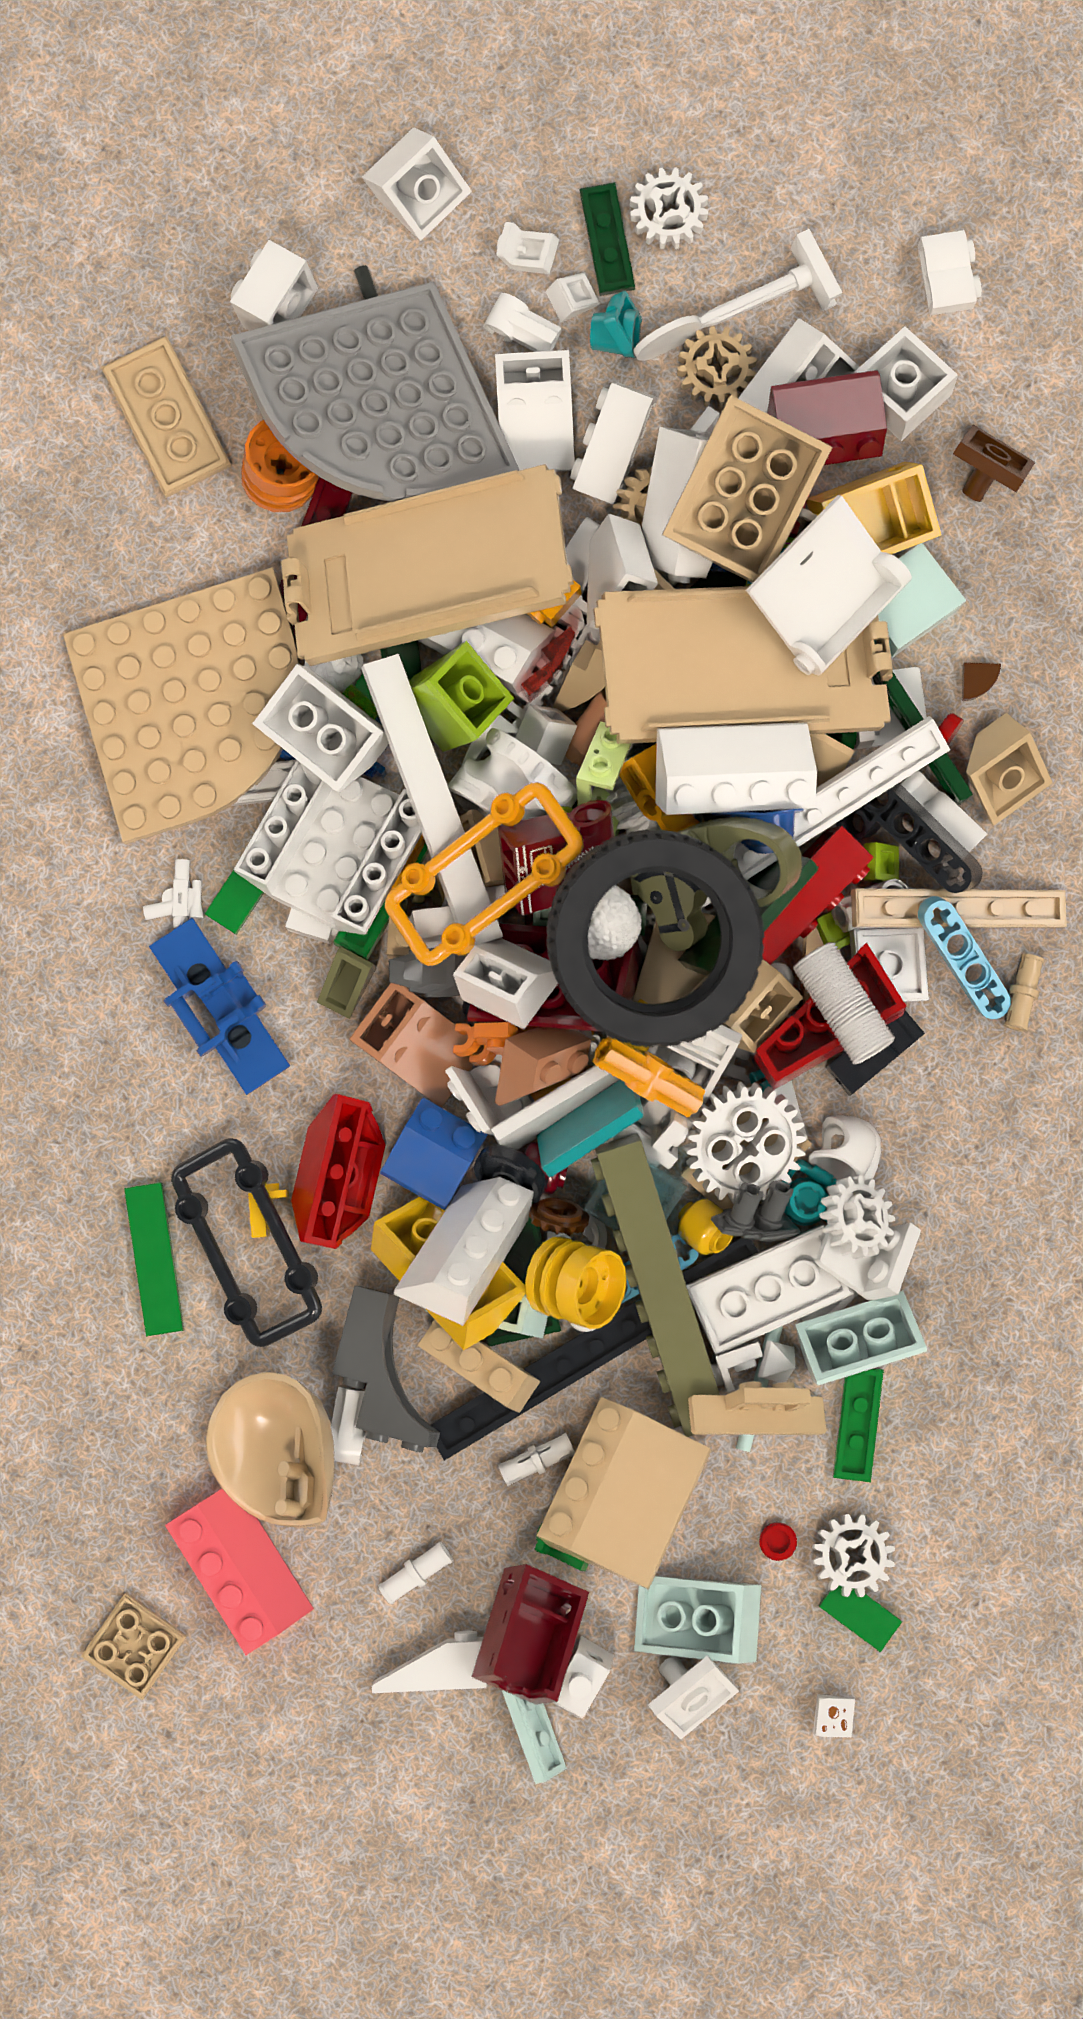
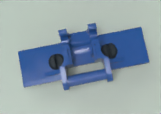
[149,918,290,1095]

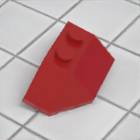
[291,1094,386,1249]

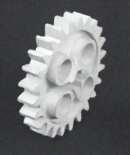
[683,1082,807,1204]

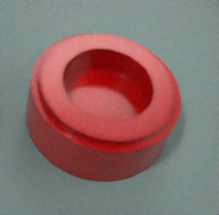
[939,713,964,745]
[759,1522,797,1561]

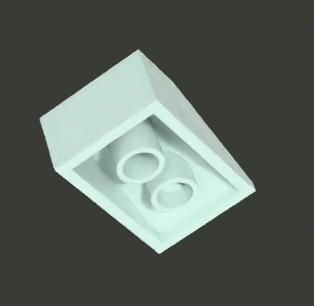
[634,1576,761,1664]

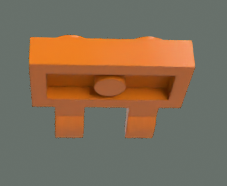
[453,1022,524,1066]

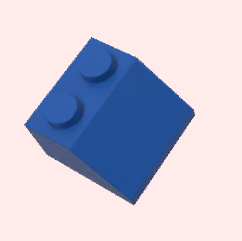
[380,1097,488,1210]

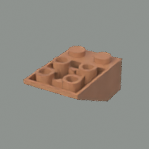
[349,983,484,1108]

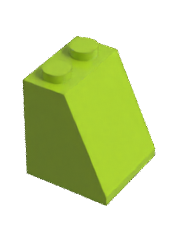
[409,641,514,752]

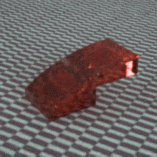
[521,627,575,703]

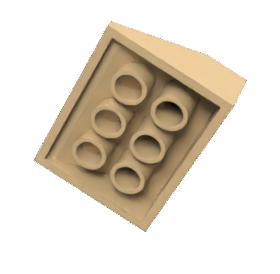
[662,395,832,583]
[537,1397,711,1590]

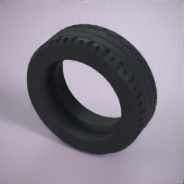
[547,830,764,1047]

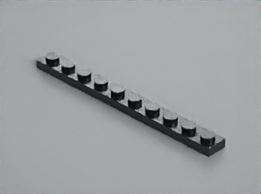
[430,1237,758,1461]

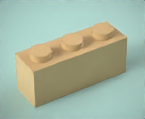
[417,1320,540,1413]

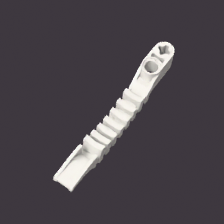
[462,517,600,765]

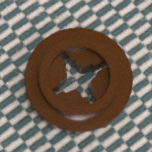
[529,1198,590,1236]

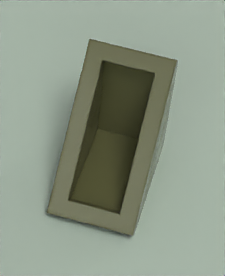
[317,947,376,1019]

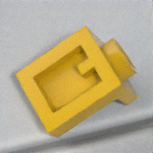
[248,1183,289,1238]

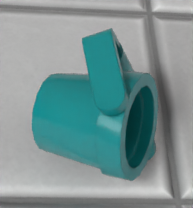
[590,291,642,358]
[782,1159,837,1226]

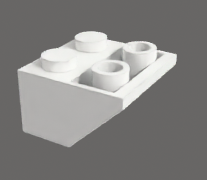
[453,939,558,1029]

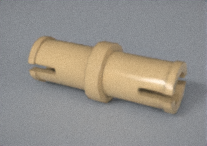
[1004,954,1045,1032]

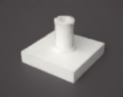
[648,1656,739,1739]

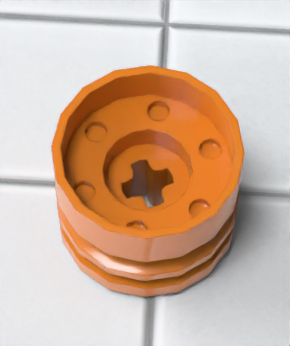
[241,420,319,512]

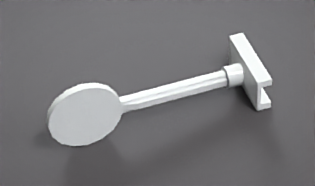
[634,229,842,361]

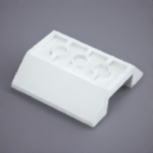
[234,760,422,935]

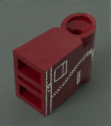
[498,800,618,916]

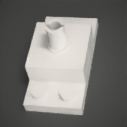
[640,1025,742,1142]

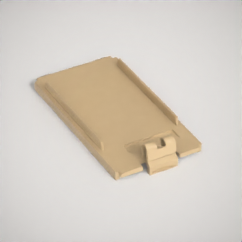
[281,464,574,666]
[593,586,893,744]

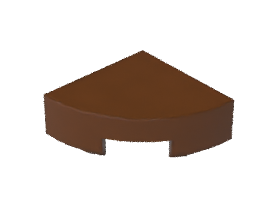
[962,663,1001,701]

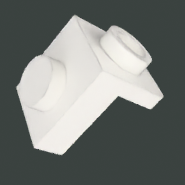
[497,222,559,274]
[638,1099,688,1155]

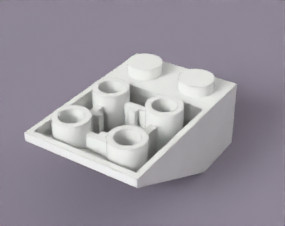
[495,350,575,472]

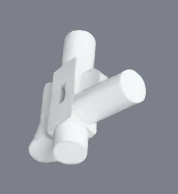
[143,859,204,929]

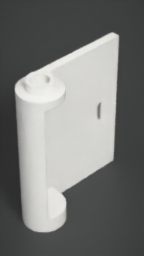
[746,495,912,675]

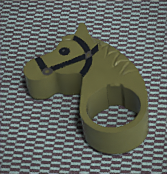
[630,817,802,951]

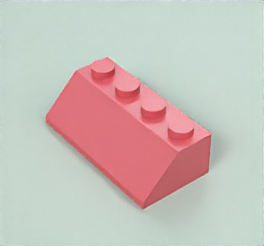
[165,1489,314,1655]

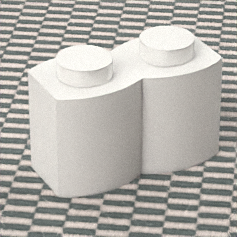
[918,230,981,316]

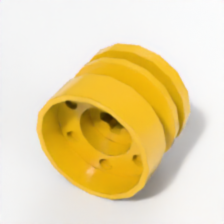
[525,1237,627,1329]

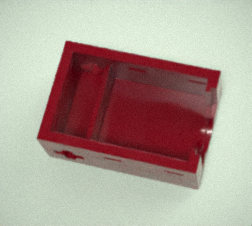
[471,1564,590,1704]

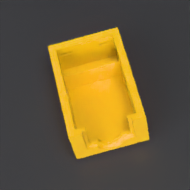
[806,461,941,554]

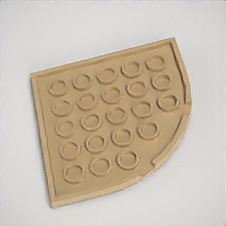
[63,567,300,844]

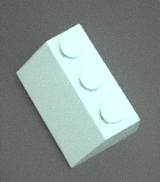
[795,1291,927,1386]

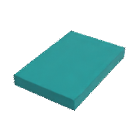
[537,1079,644,1177]

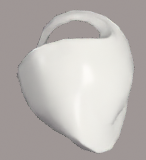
[809,1115,881,1181]

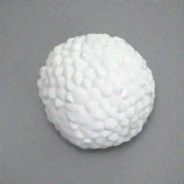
[588,885,641,960]

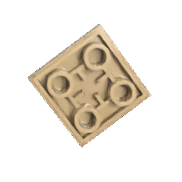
[81,1593,187,1700]

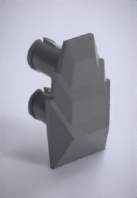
[389,948,469,997]
[711,1181,801,1242]

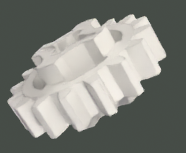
[630,167,708,250]
[820,1175,895,1259]
[812,1514,895,1597]

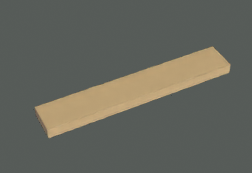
[851,889,1067,928]

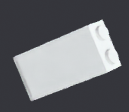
[641,427,713,583]

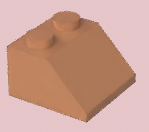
[495,1027,591,1106]

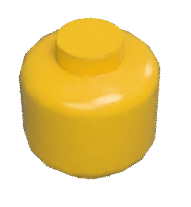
[677,1199,733,1255]

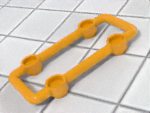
[385,782,583,966]

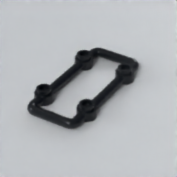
[171,1138,322,1347]

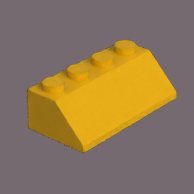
[371,1197,526,1351]

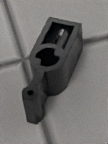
[826,1010,925,1096]

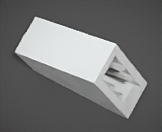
[587,513,658,630]

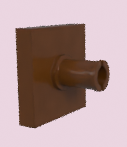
[953,424,1036,502]

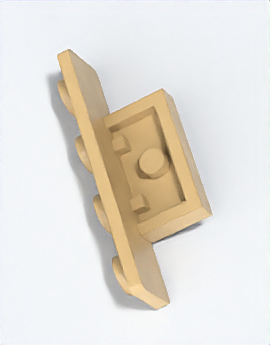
[688,1382,827,1435]

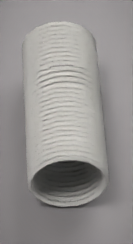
[793,943,895,1064]

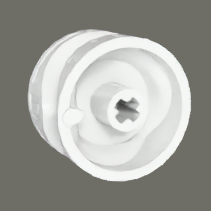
[447,728,577,829]

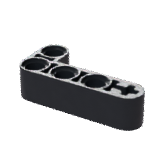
[836,783,983,893]

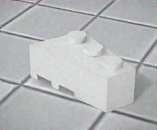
[738,318,859,413]
[570,382,658,505]

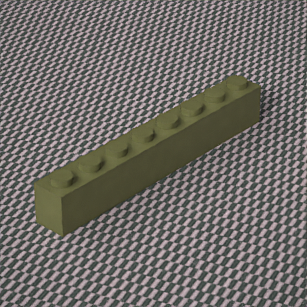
[590,1133,720,1437]

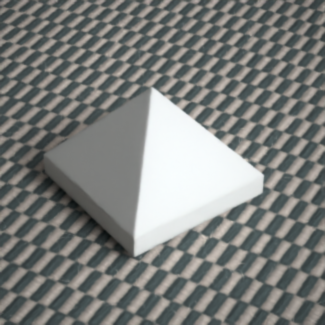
[758,1340,795,1383]

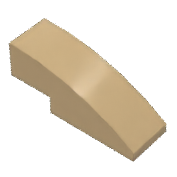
[553,640,605,712]

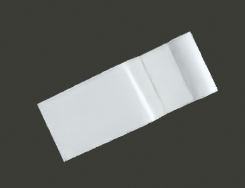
[901,770,987,859]

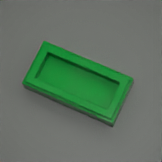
[818,1580,902,1653]

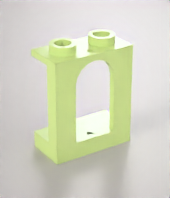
[576,721,632,836]

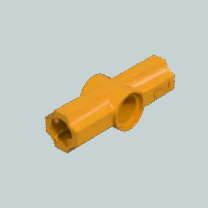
[592,1036,705,1118]

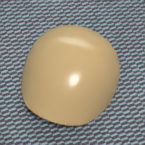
[206,1372,335,1528]

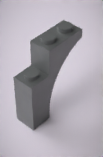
[332,1285,440,1453]

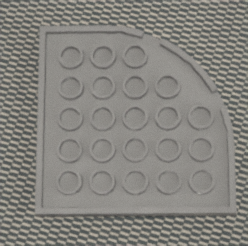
[230,281,520,502]

